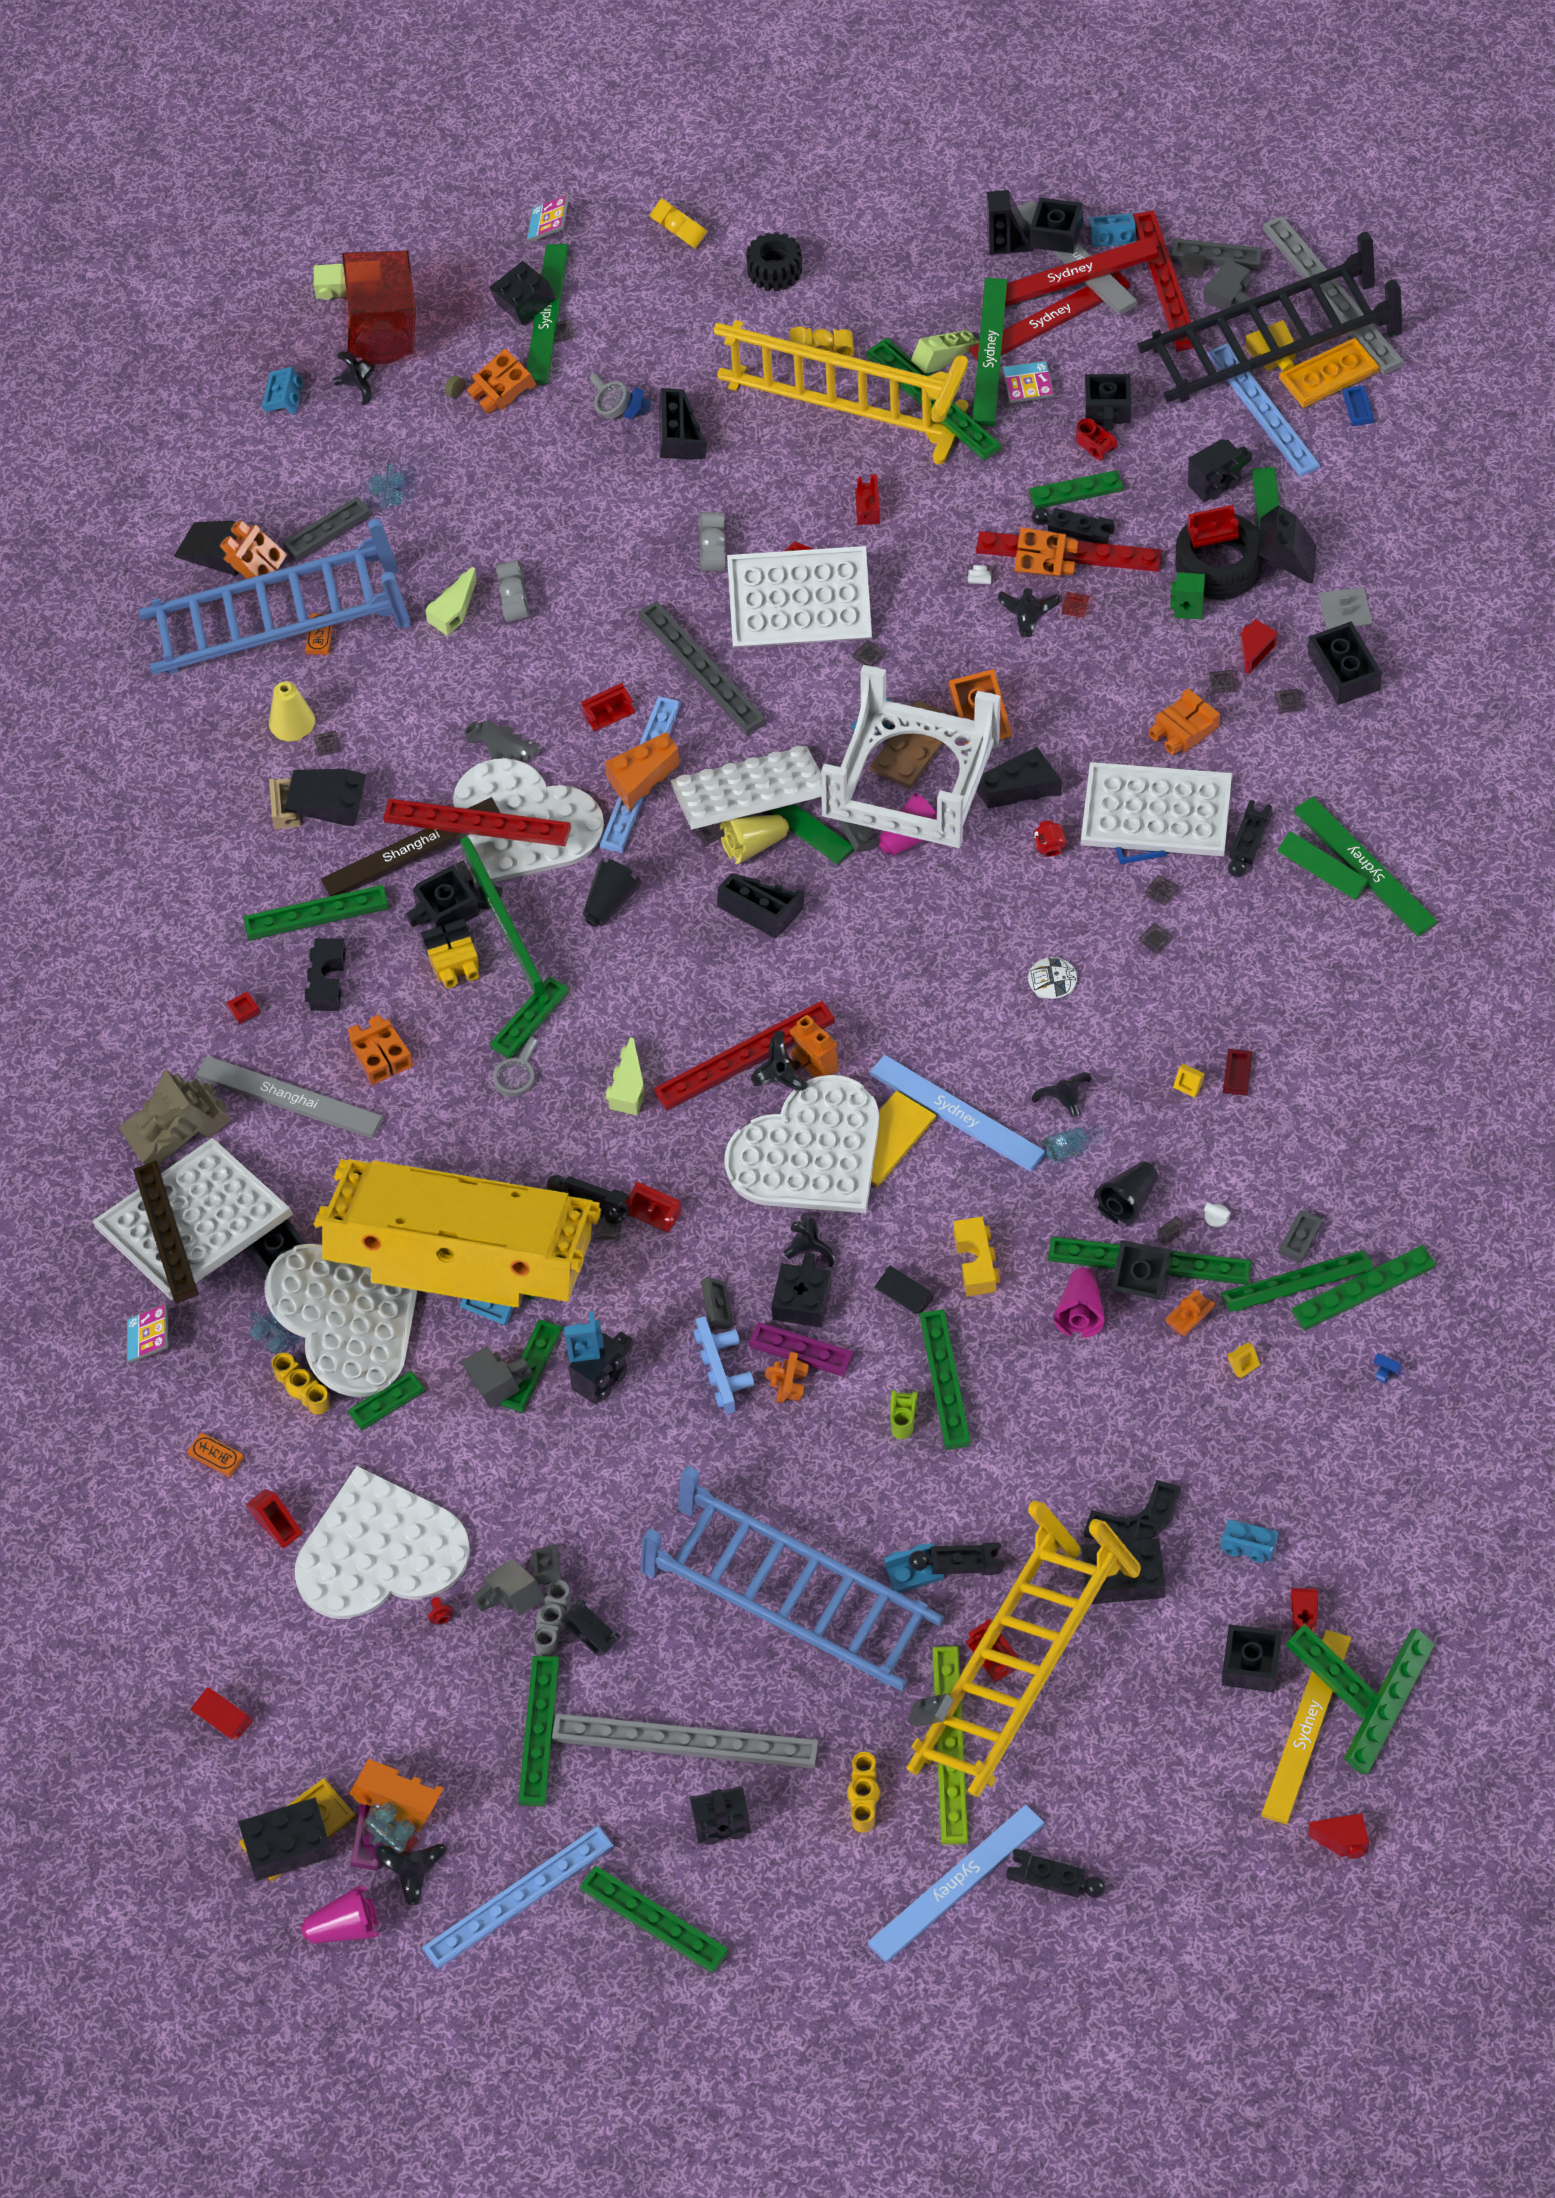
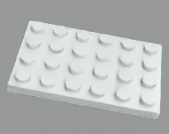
[727,546,872,648]
[671,746,822,830]
[1081,762,1232,857]

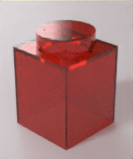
[340,250,416,364]

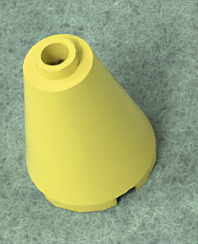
[269,681,315,742]
[720,815,789,864]

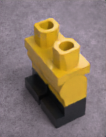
[420,918,480,989]

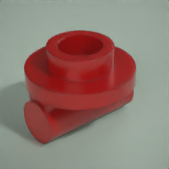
[428,1597,454,1625]

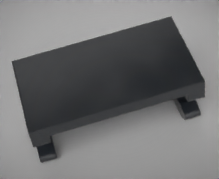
[874,1265,934,1317]
[561,1599,620,1657]

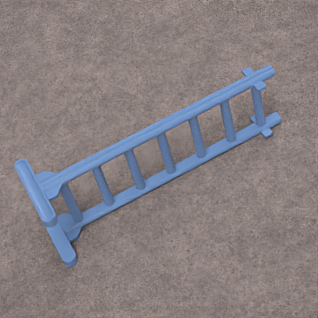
[138,519,411,675]
[640,1466,944,1692]

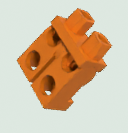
[467,348,537,414]
[220,520,287,590]
[1014,527,1078,578]
[1149,688,1220,755]
[348,1015,413,1086]
[789,1015,839,1078]

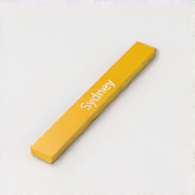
[1261,1630,1351,1825]

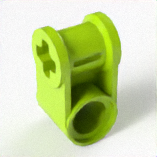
[890,1390,918,1439]

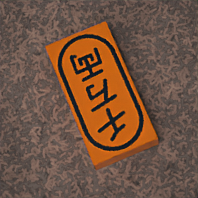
[305,613,333,655]
[187,1432,244,1478]

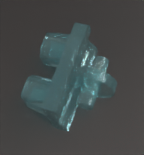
[367,463,405,509]
[1041,1127,1088,1163]
[248,1312,296,1354]
[364,1802,415,1854]

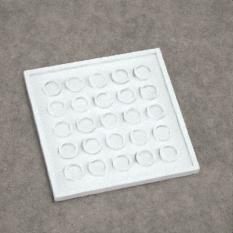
[92,1138,293,1300]

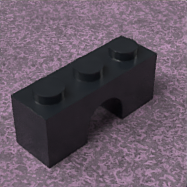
[305,938,346,1011]

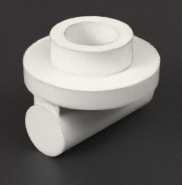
[968,565,992,584]
[1204,1202,1231,1227]

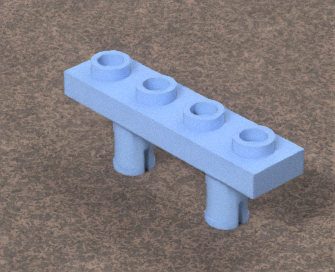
[693,1316,754,1414]

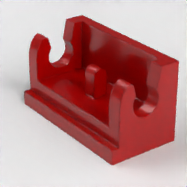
[855,474,880,525]
[1187,505,1239,548]
[581,683,636,732]
[625,1181,682,1233]
[966,1618,1019,1683]
[190,1686,254,1741]

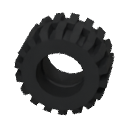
[746,232,802,292]

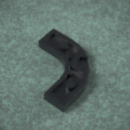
[1084,1480,1181,1542]

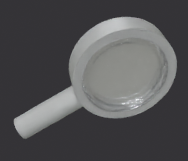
[589,373,631,419]
[493,1037,538,1097]

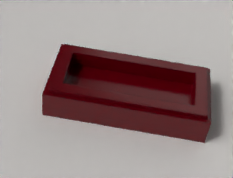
[1223,1049,1253,1096]

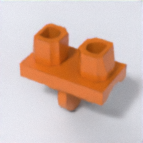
[1166,1289,1215,1337]
[765,1352,809,1403]

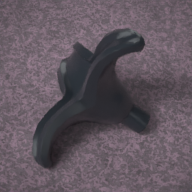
[333,351,375,406]
[998,588,1060,637]
[751,1031,808,1091]
[1032,1072,1092,1117]
[783,1213,835,1267]
[375,1843,446,1905]

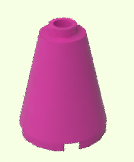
[878,793,937,856]
[1054,1267,1105,1338]
[301,1885,379,1944]

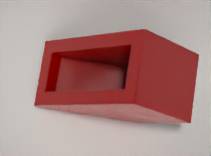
[1240,619,1278,674]
[245,1489,303,1549]
[1308,1813,1369,1859]

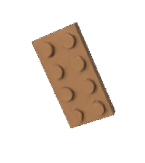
[870,700,949,789]

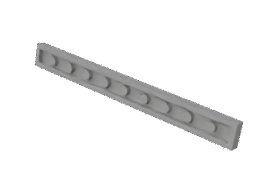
[1263,216,1403,376]
[552,1714,819,1769]

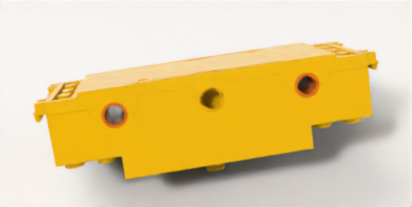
[314,1159,601,1308]

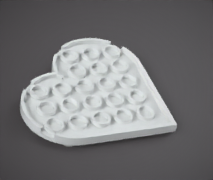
[453,758,604,887]
[724,1075,879,1213]
[265,1244,417,1397]
[295,1466,470,1619]

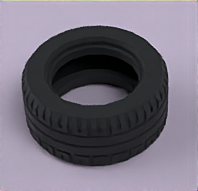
[1175,514,1263,600]

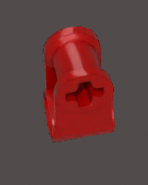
[1076,418,1118,461]
[1290,1588,1318,1633]

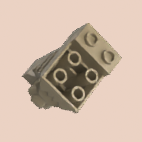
[119,1070,231,1166]

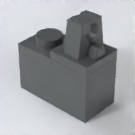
[1204,259,1252,315]
[461,1346,532,1409]
[472,1559,545,1616]

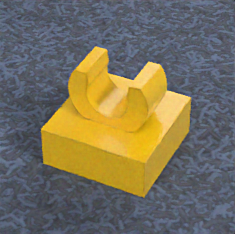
[1173,1063,1205,1098]
[1226,1342,1260,1379]

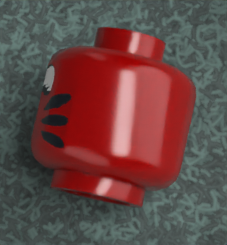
[1033,820,1067,857]

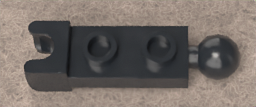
[1031,507,1115,544]
[1228,800,1273,877]
[547,1175,630,1223]
[909,1542,1004,1575]
[1006,1849,1105,1898]

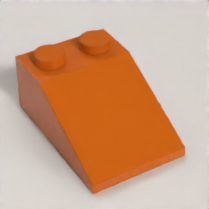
[947,669,1012,745]

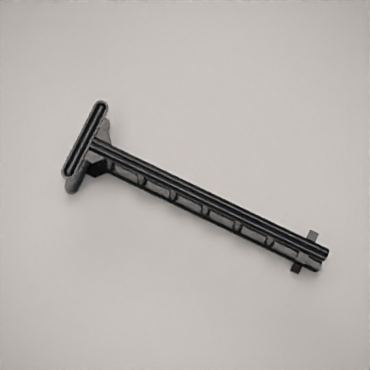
[1137,232,1403,403]

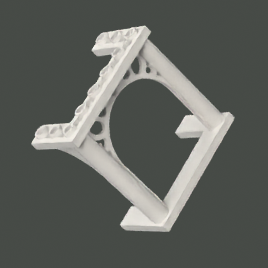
[821,665,1001,848]

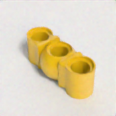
[648,198,708,249]
[789,326,854,357]
[272,1352,330,1415]
[847,1752,881,1833]

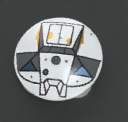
[1028,957,1077,999]

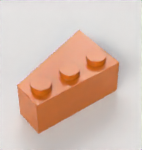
[605,732,680,811]
[349,1759,444,1833]

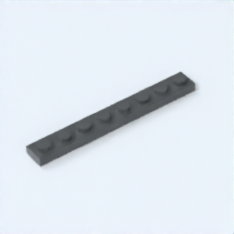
[638,601,766,735]

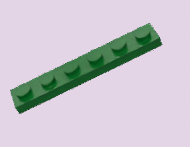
[243,885,389,941]
[1291,1245,1436,1331]
[1221,1250,1373,1312]
[919,1309,971,1450]
[1343,1629,1435,1774]
[518,1656,560,1807]
[580,1865,728,1974]

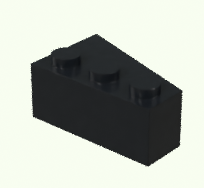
[987,190,1033,255]
[659,388,708,460]
[976,747,1062,808]
[717,873,805,939]

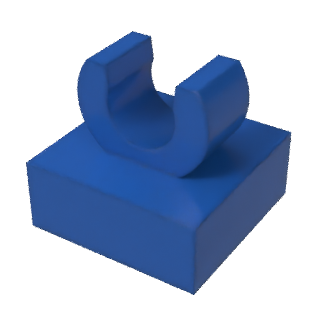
[623,387,651,419]
[1373,1353,1403,1384]

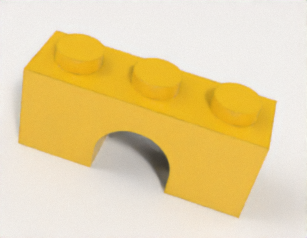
[953,1216,1000,1297]

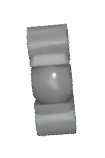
[699,512,725,572]
[496,559,530,623]
[533,1580,571,1656]

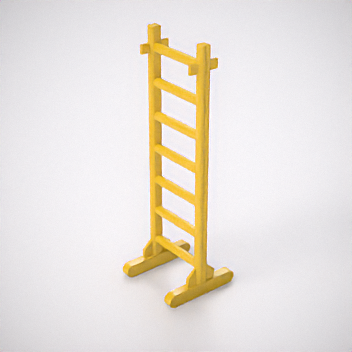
[714,320,969,465]
[906,1500,1141,1798]

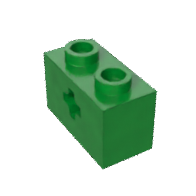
[1170,572,1205,620]

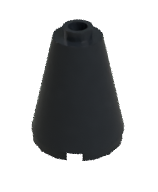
[583,858,642,927]
[1094,1161,1158,1226]

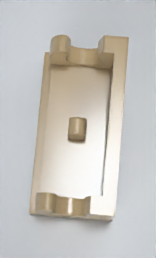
[269,778,301,829]

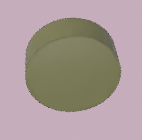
[445,375,465,399]

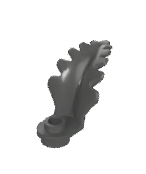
[464,720,541,762]

